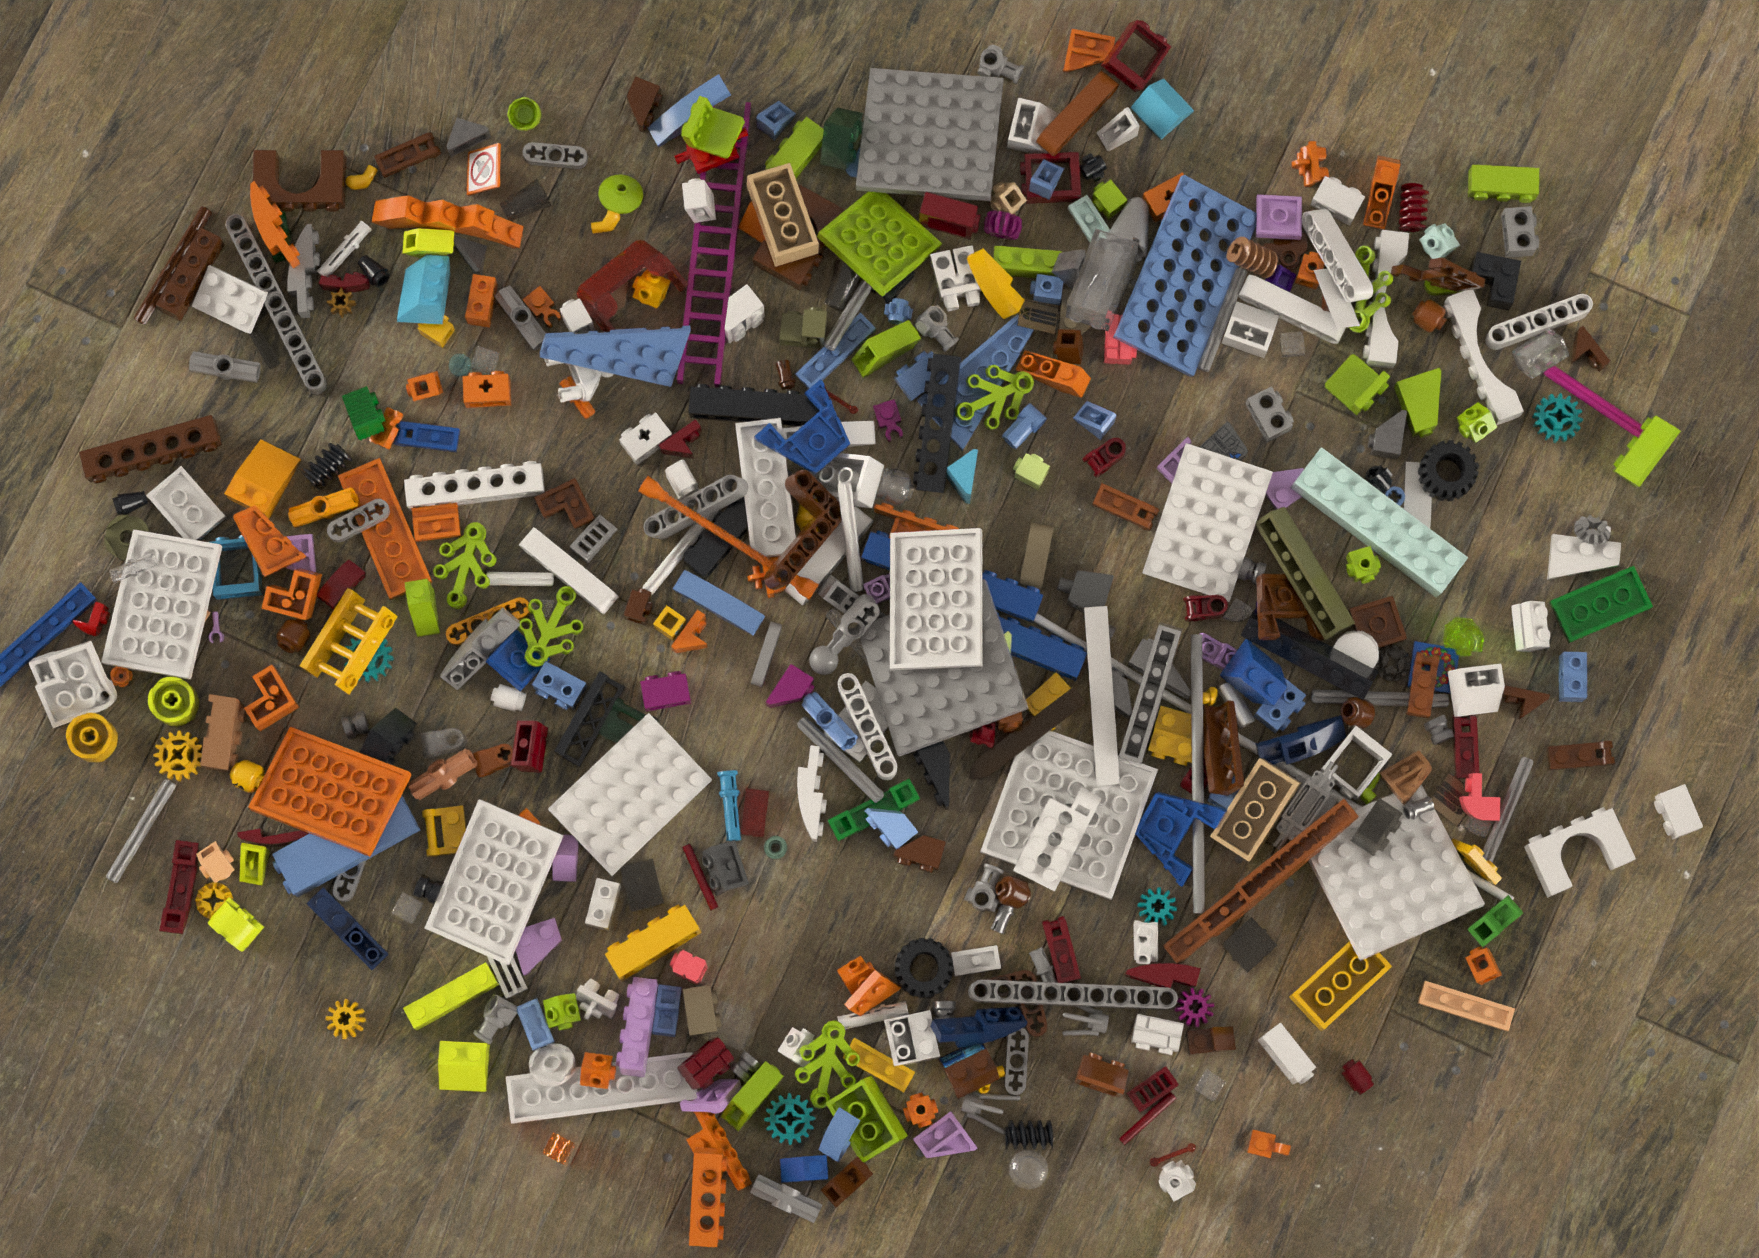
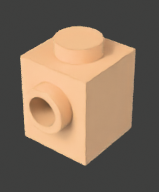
[196,841,234,883]

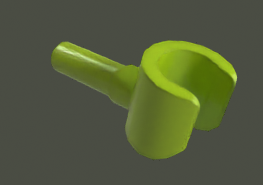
[1360,772,1381,804]

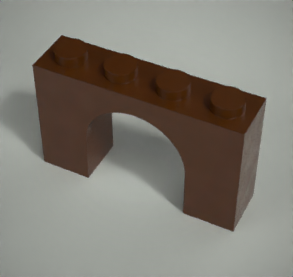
[252,150,347,212]
[753,184,845,291]

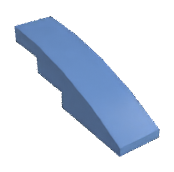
[648,74,731,147]
[673,570,765,636]

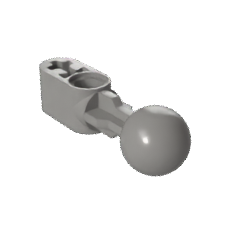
[809,594,880,675]

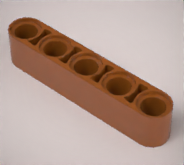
[1036,71,1120,156]

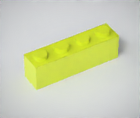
[403,962,499,1031]

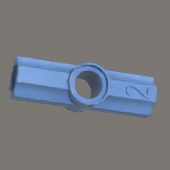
[802,692,858,751]

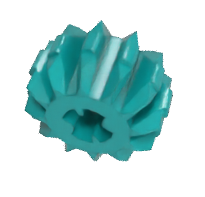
[1137,887,1177,926]

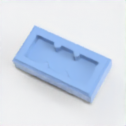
[517,998,555,1051]

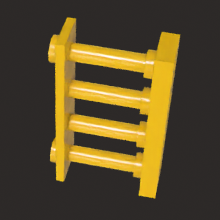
[300,588,398,695]

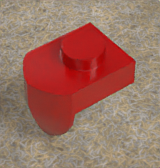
[72,602,110,636]

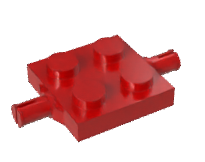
[674,127,749,174]

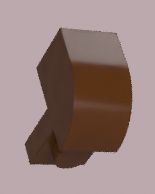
[821,1156,873,1208]

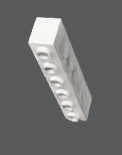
[404,461,545,511]

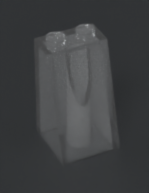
[1066,229,1138,331]

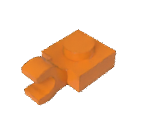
[1247,1130,1291,1158]

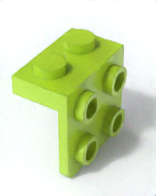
[681,96,745,158]
[1325,354,1390,415]

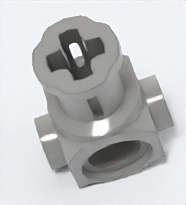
[977,44,1025,84]
[914,304,959,352]
[964,863,1004,912]
[473,994,517,1044]

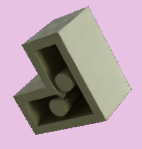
[779,307,827,349]

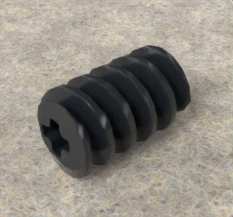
[301,443,353,490]
[1005,1120,1053,1150]

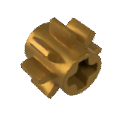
[327,288,356,318]

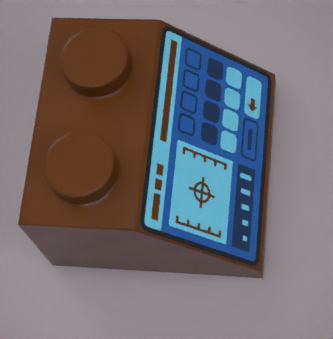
[938,1044,1000,1099]

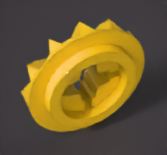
[195,882,233,919]

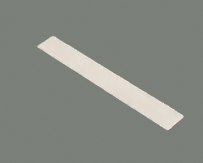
[1084,606,1120,785]

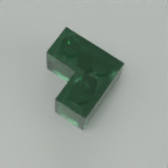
[820,108,865,170]

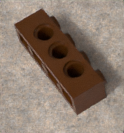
[156,227,225,322]

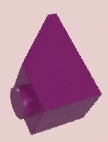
[766,664,815,708]

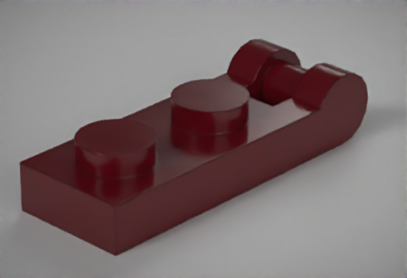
[1452,715,1480,779]
[1042,916,1081,983]

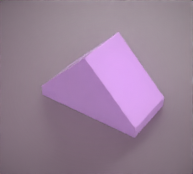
[552,835,579,882]

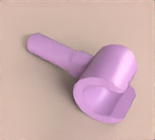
[209,612,224,643]

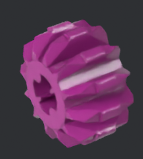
[984,210,1022,240]
[1175,987,1215,1028]

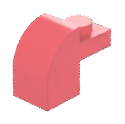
[1459,773,1500,821]

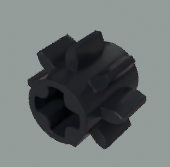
[1079,153,1107,182]
[1364,465,1393,493]

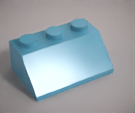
[397,255,451,324]

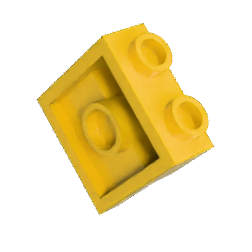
[1148,705,1192,766]

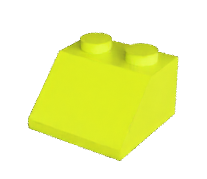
[438,1041,490,1092]

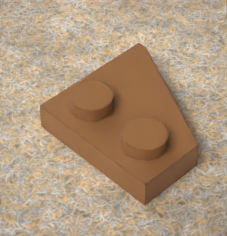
[1380,750,1432,805]

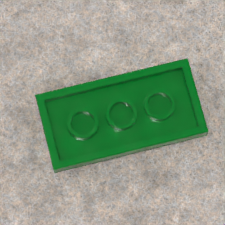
[1549,566,1653,644]

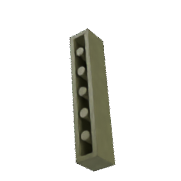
[1255,507,1355,640]

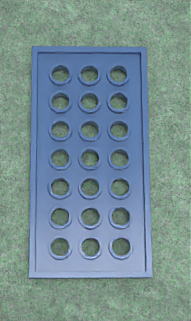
[1113,175,1257,377]

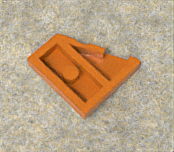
[1063,29,1115,73]
[844,970,901,1016]

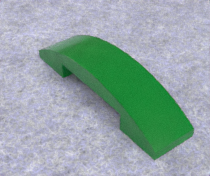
[827,778,920,841]

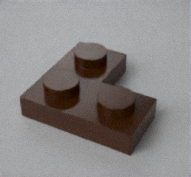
[534,478,595,529]

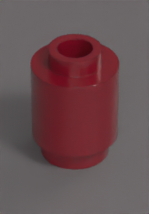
[1341,1058,1374,1095]

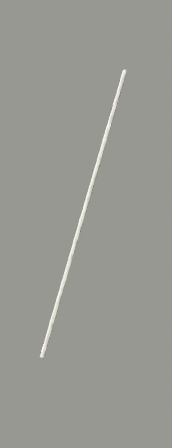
[1034,613,1514,900]

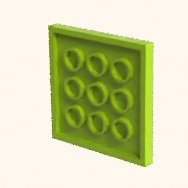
[817,191,942,296]

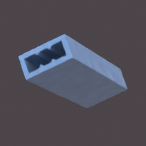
[272,796,420,897]

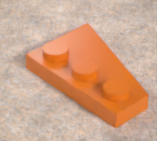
[233,505,307,578]

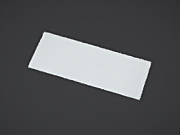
[1314,269,1360,328]
[1404,462,1432,528]

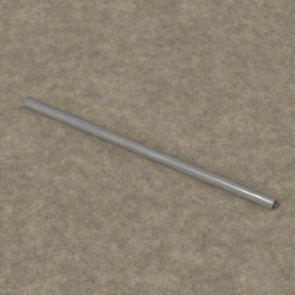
[1191,634,1205,913]

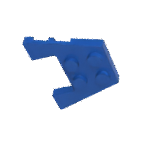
[754,379,850,475]
[1135,792,1227,887]

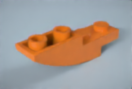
[250,181,301,268]

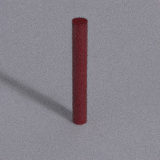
[682,844,719,911]
[1119,1092,1177,1146]

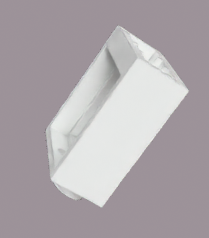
[1320,726,1392,800]
[1257,1023,1316,1085]

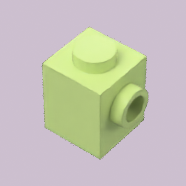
[1013,453,1050,490]

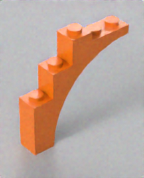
[372,195,524,249]

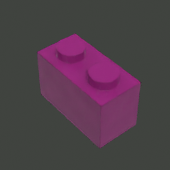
[640,671,691,712]

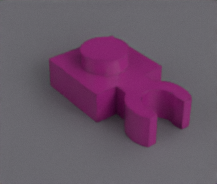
[873,399,903,442]

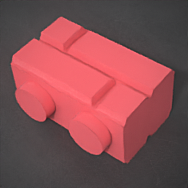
[1104,314,1137,365]
[670,950,708,985]

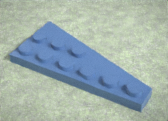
[917,313,1034,451]

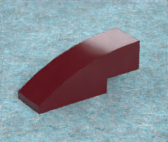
[1124,963,1201,988]

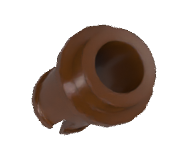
[775,360,796,390]

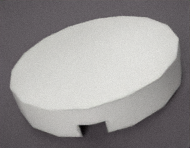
[1333,631,1379,668]
[528,1043,576,1087]

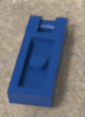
[394,421,460,453]

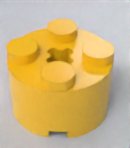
[66,713,118,762]

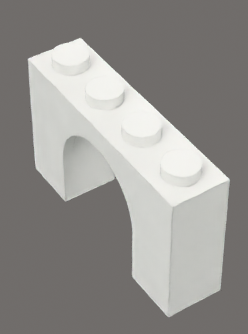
[1524,807,1636,898]

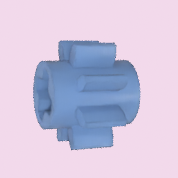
[884,298,913,325]

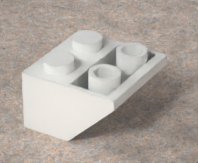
[1007,98,1059,154]
[725,284,765,344]
[1222,301,1279,358]
[1448,664,1505,717]
[884,1010,940,1066]

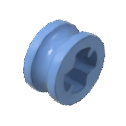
[1384,486,1405,506]

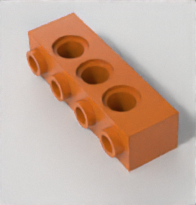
[689,1147,728,1247]

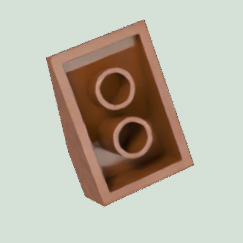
[1074,1053,1129,1098]

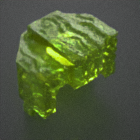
[1443,617,1484,656]

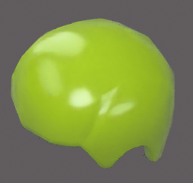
[507,97,542,131]

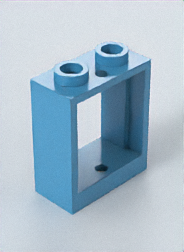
[209,535,263,600]

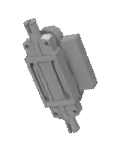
[1272,761,1339,850]

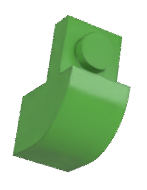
[1468,895,1523,947]

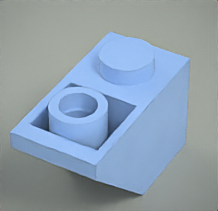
[865,808,918,849]

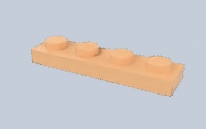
[1417,981,1515,1032]

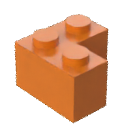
[261,568,322,620]
[244,665,300,731]

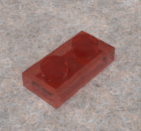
[741,788,769,838]

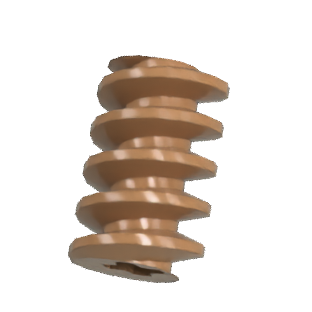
[1226,237,1278,278]

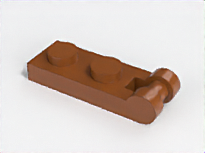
[1092,483,1160,531]
[1406,652,1440,719]

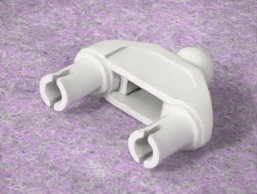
[544,358,614,403]

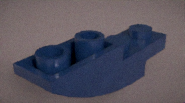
[1255,715,1346,765]
[306,887,389,970]
[930,1007,1028,1048]

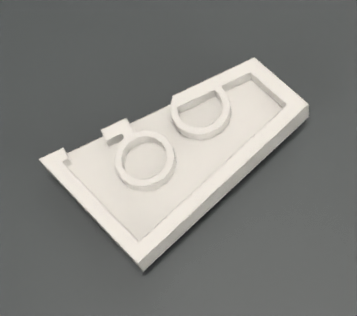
[1547,534,1621,580]

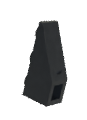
[912,741,950,810]

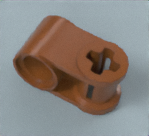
[473,743,513,777]

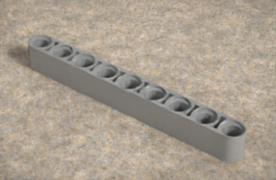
[225,214,327,395]
[968,980,1178,1010]

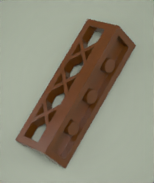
[1203,700,1244,796]

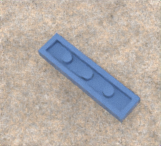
[795,313,876,389]

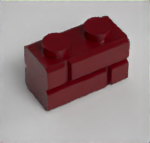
[511,720,548,773]
[677,1037,734,1090]

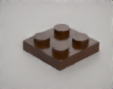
[1348,596,1407,648]

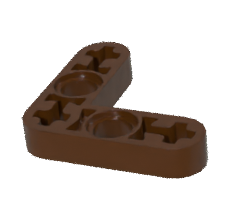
[974,970,1047,1037]

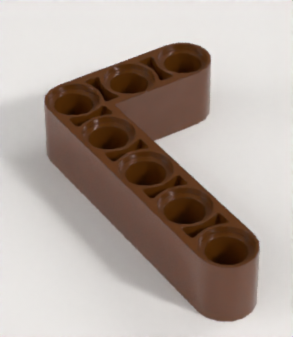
[764,470,842,590]

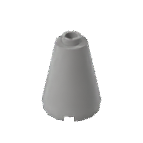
[1103,197,1149,262]

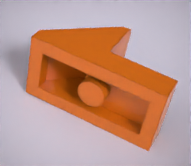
[671,609,708,653]

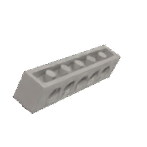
[1119,622,1183,764]

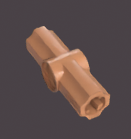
[408,748,477,800]

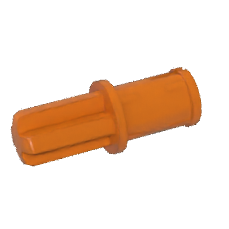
[559,376,595,419]

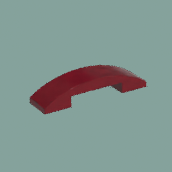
[237,828,310,847]
[159,840,199,934]

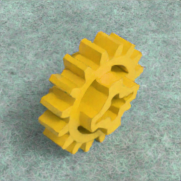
[153,730,203,781]

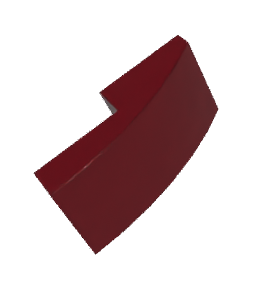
[319,272,370,293]
[317,559,366,610]

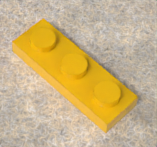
[843,1038,915,1093]

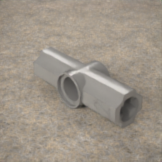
[494,285,546,351]
[189,351,261,383]
[750,1174,822,1223]

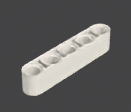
[1302,209,1373,302]
[1238,275,1346,344]
[1485,294,1593,350]
[785,506,874,605]
[519,527,619,615]
[838,673,897,780]

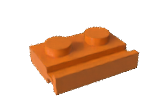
[411,503,461,542]

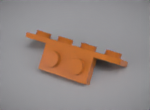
[874,503,959,538]
[686,1112,752,1191]

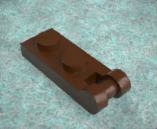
[374,132,441,178]
[1547,741,1615,770]

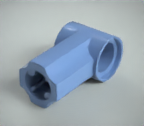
[1002,403,1047,450]

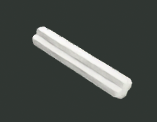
[486,572,554,586]

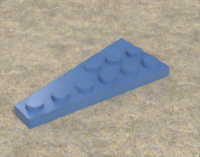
[540,325,691,387]

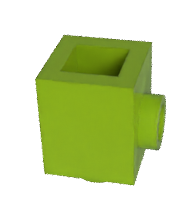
[1092,180,1127,220]

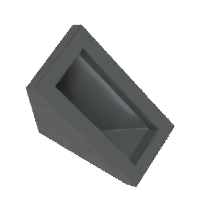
[454,235,487,275]

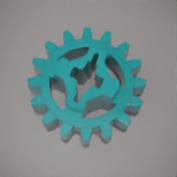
[1532,393,1583,443]
[343,638,394,683]
[764,1093,815,1145]

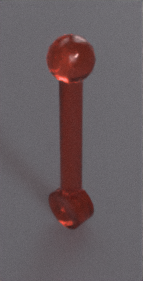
[825,386,858,414]
[1150,1143,1196,1167]

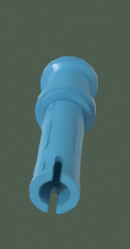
[717,770,741,842]

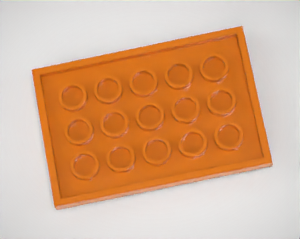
[248,727,412,857]

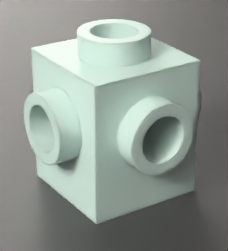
[1419,223,1460,259]

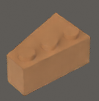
[200,694,247,773]

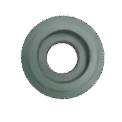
[764,836,787,859]

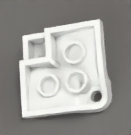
[29,641,117,728]

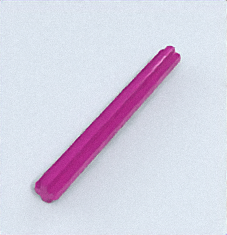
[1544,364,1643,437]

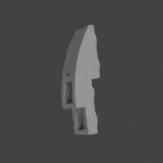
[288,224,320,318]
[440,608,520,690]

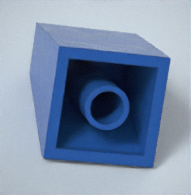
[1219,639,1287,706]

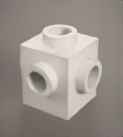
[778,1027,817,1067]
[1159,1160,1196,1201]

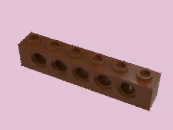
[79,415,222,484]

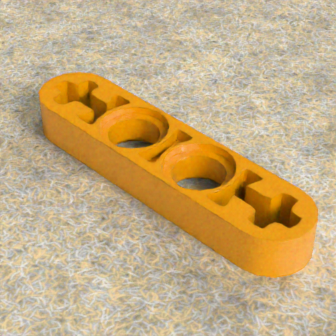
[446,597,530,646]

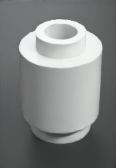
[491,684,526,712]

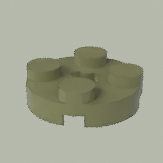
[104,515,150,561]

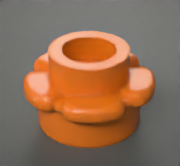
[110,666,133,687]

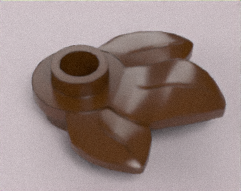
[1263,233,1308,270]

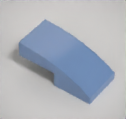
[652,984,682,1037]
[819,1107,861,1163]

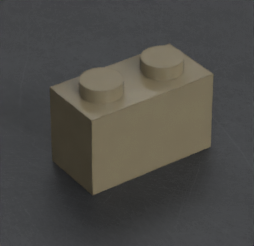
[683,985,722,1038]

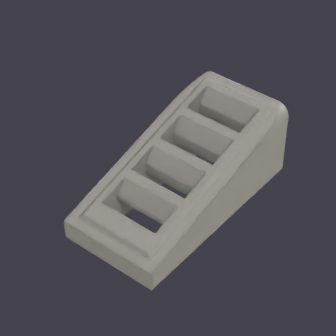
[569,515,618,564]

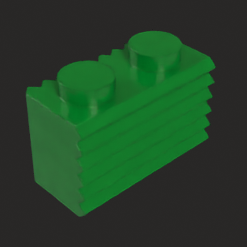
[342,386,386,441]

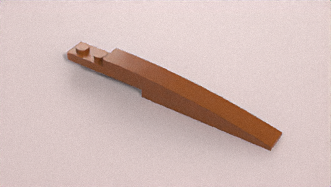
[1163,799,1359,964]

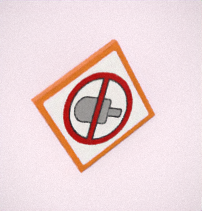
[467,143,501,196]

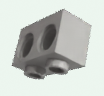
[1501,206,1539,258]
[1245,386,1294,443]

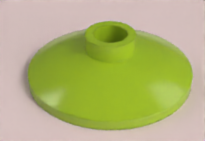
[598,175,643,214]

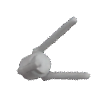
[1062,998,1109,1036]
[961,1092,1020,1134]

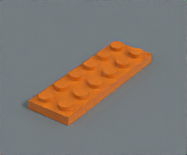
[338,458,432,600]

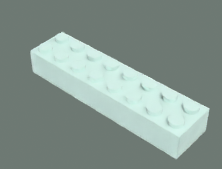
[1290,447,1468,598]

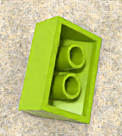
[1613,416,1681,487]
[826,1075,908,1163]

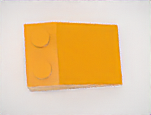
[224,439,301,519]

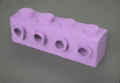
[616,977,658,1077]

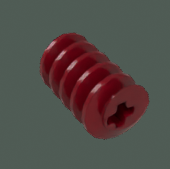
[1398,183,1429,233]

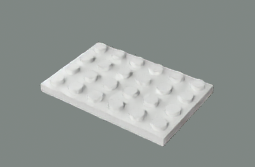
[1142,443,1273,602]
[890,528,982,670]
[101,529,222,680]
[548,713,712,876]
[425,799,564,965]

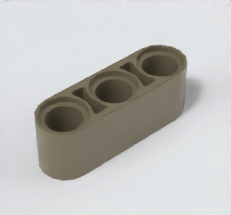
[1019,522,1054,590]

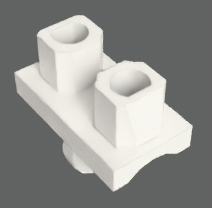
[1133,920,1158,964]
[576,979,619,1020]

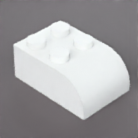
[809,453,884,508]

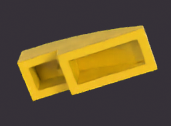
[967,248,1025,319]

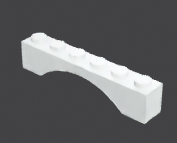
[1363,230,1409,369]
[1443,290,1524,425]

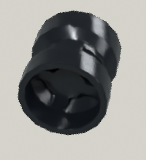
[413,874,443,904]

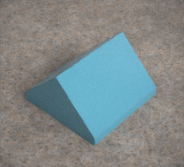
[1131,79,1194,140]
[946,449,978,504]

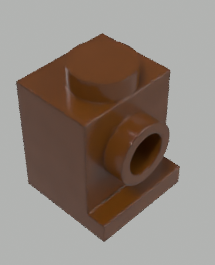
[623,588,653,626]

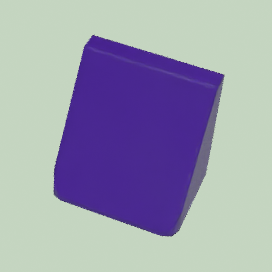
[1265,265,1297,292]

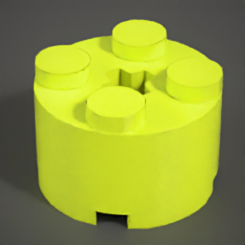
[148,676,199,726]
[207,897,264,952]

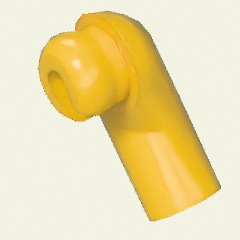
[591,210,620,234]
[1203,687,1218,706]

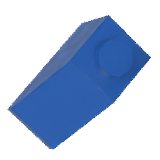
[780,1155,828,1183]

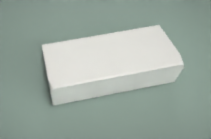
[1218,683,1255,729]

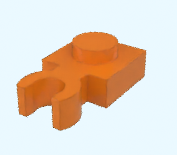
[522,286,561,328]
[369,407,403,450]

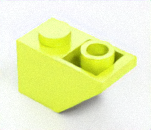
[403,228,454,259]

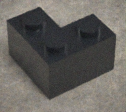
[1470,252,1521,311]
[359,707,417,765]

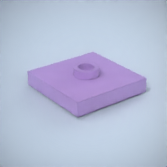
[1256,195,1302,240]

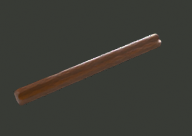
[134,206,212,325]

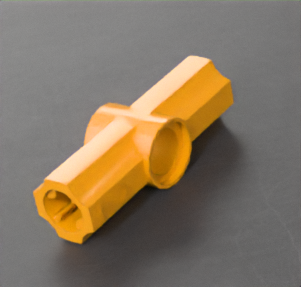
[288,487,359,528]

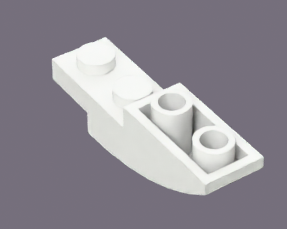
[782,421,876,447]
[797,745,827,842]

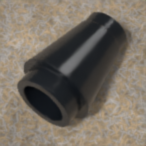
[357,255,390,287]
[112,491,148,515]

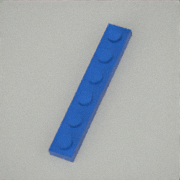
[0,582,97,687]

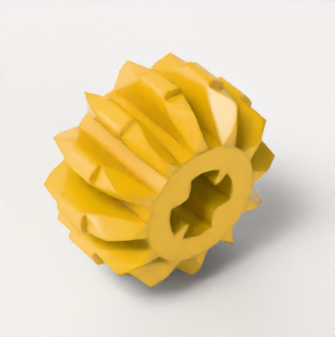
[325,999,366,1039]

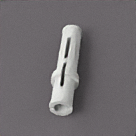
[317,221,372,277]
[837,1001,909,1030]

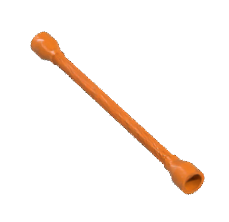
[638,476,819,600]

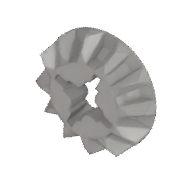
[1574,515,1611,545]

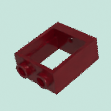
[1101,20,1172,92]
[1020,152,1081,204]
[919,192,981,240]

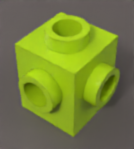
[1456,402,1497,443]
[1346,546,1381,584]
[543,993,581,1031]

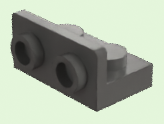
[702,840,749,896]

